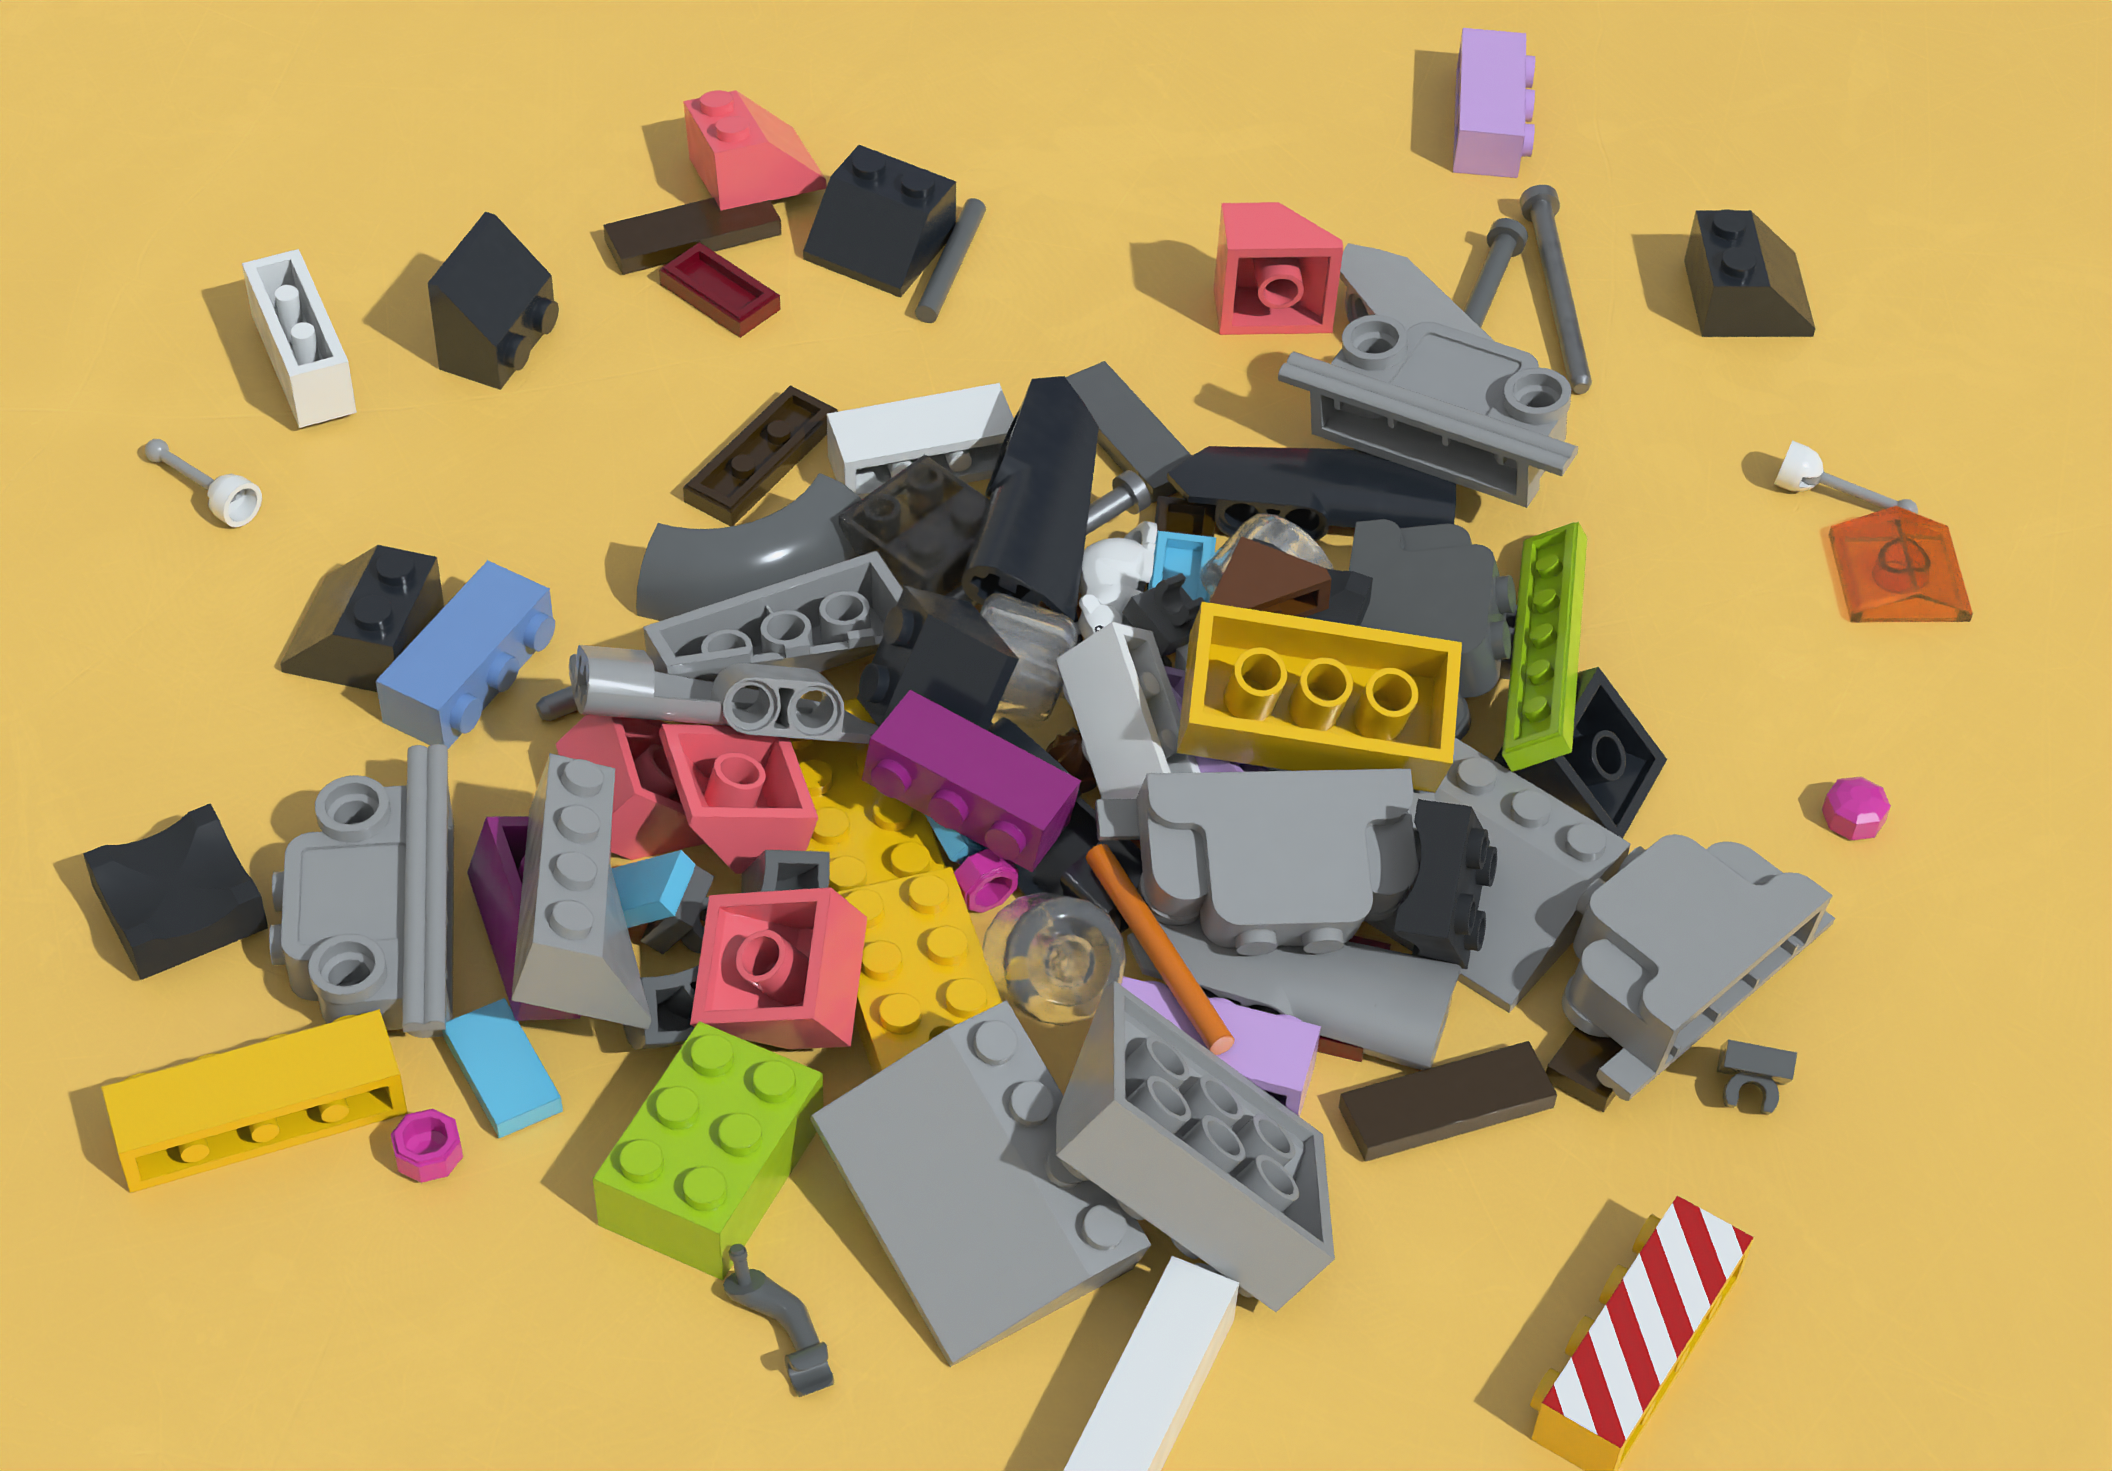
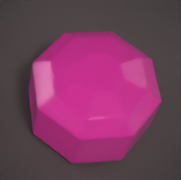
[1822,776,1891,840]
[954,848,1019,913]
[391,1108,463,1183]

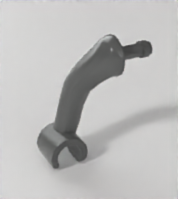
[723,1244,834,1397]

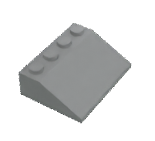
[1364,738,1631,1013]
[1056,980,1335,1312]
[810,1000,1151,1367]

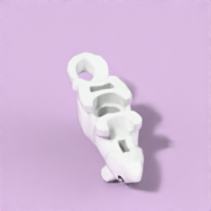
[1070,521,1157,639]

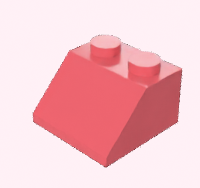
[683,90,826,211]
[1214,202,1343,335]
[555,715,706,860]
[659,724,818,874]
[690,887,867,1049]

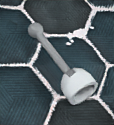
[145,439,262,527]
[1774,440,1918,523]

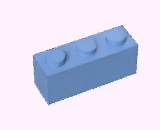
[376,560,555,749]

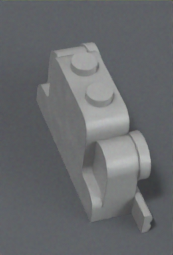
[1278,315,1578,508]
[269,744,454,1038]
[1095,769,1435,956]
[1562,834,1835,1101]

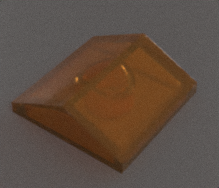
[1829,506,1973,623]

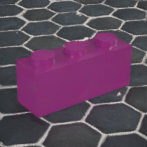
[862,690,1081,872]
[467,816,581,1021]

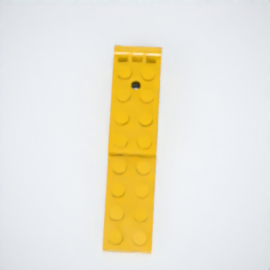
[790,698,1002,1076]

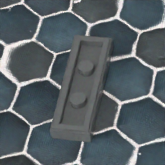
[1065,361,1192,503]

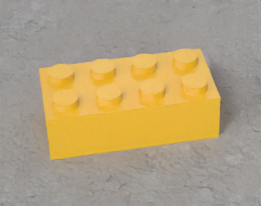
[1177,602,1462,793]

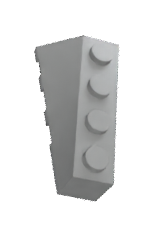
[643,551,903,690]
[511,753,652,1029]

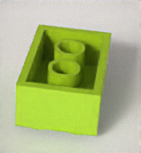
[593,1021,824,1280]

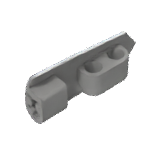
[1340,243,1494,341]
[569,645,879,744]
[1127,918,1461,1070]

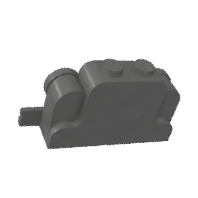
[1349,519,1516,740]

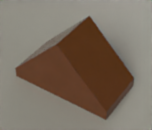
[1210,536,1332,618]

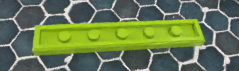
[1502,522,1587,772]

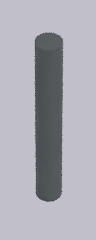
[915,198,986,323]

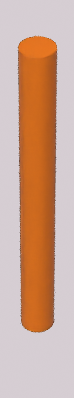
[1086,844,1235,1055]

